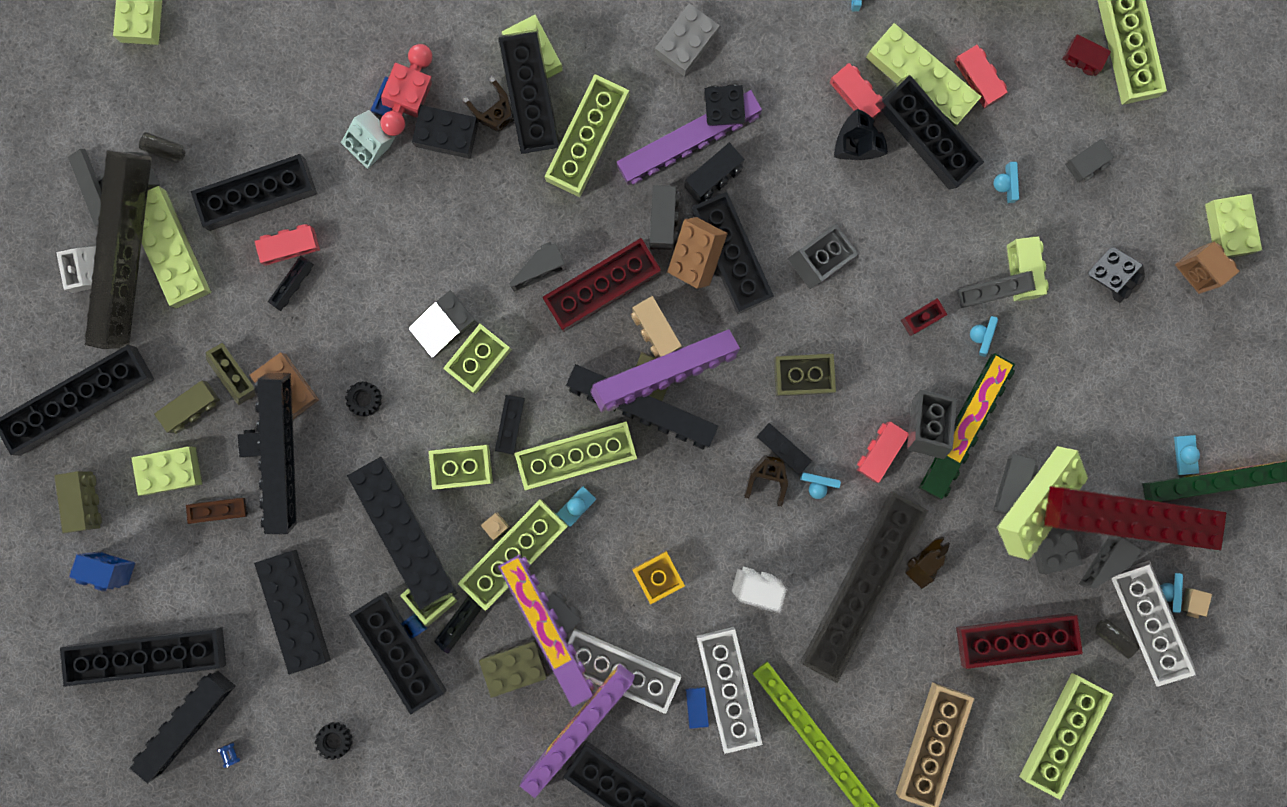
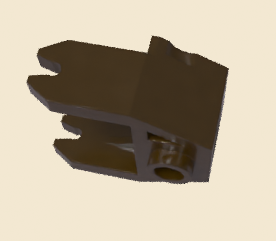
[462,76,513,132]
[744,455,788,507]
[905,537,950,589]

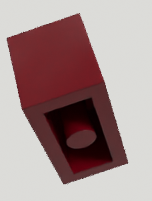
[1062,34,1111,76]
[901,298,948,336]

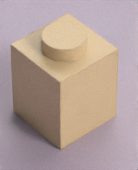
[481,512,510,540]
[1181,588,1212,619]

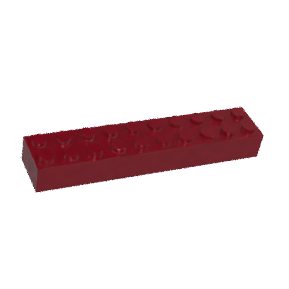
[1044,486,1227,551]

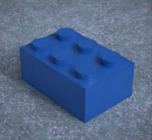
[69,552,135,591]

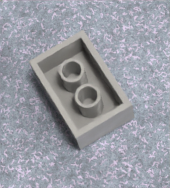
[655,3,720,77]

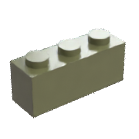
[205,343,255,406]
[154,380,220,434]

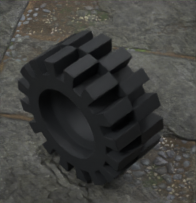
[345,381,382,417]
[315,722,353,760]

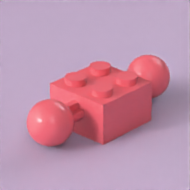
[380,44,432,136]

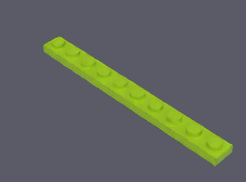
[752,661,879,807]

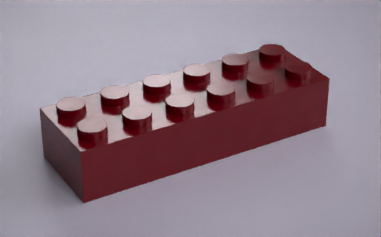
[542,238,661,332]
[956,613,1083,669]

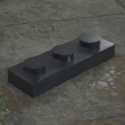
[268,255,314,311]
[495,395,525,455]
[757,423,812,475]
[434,595,482,654]

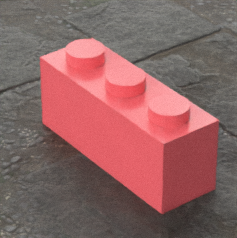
[954,45,1008,109]
[830,63,882,119]
[254,224,320,266]
[857,422,909,483]

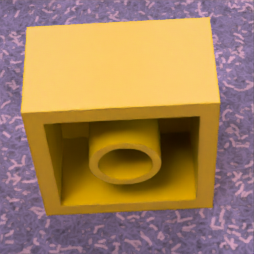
[632,551,685,605]

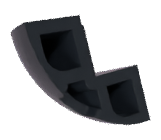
[834,109,888,160]

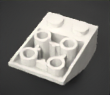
[56,243,129,293]

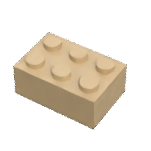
[631,296,682,358]

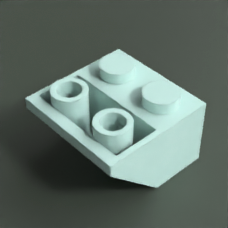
[341,110,396,169]

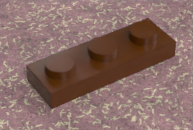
[186,498,247,524]

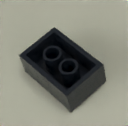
[412,105,479,159]
[684,142,745,204]

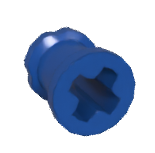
[403,614,427,638]
[217,742,241,768]

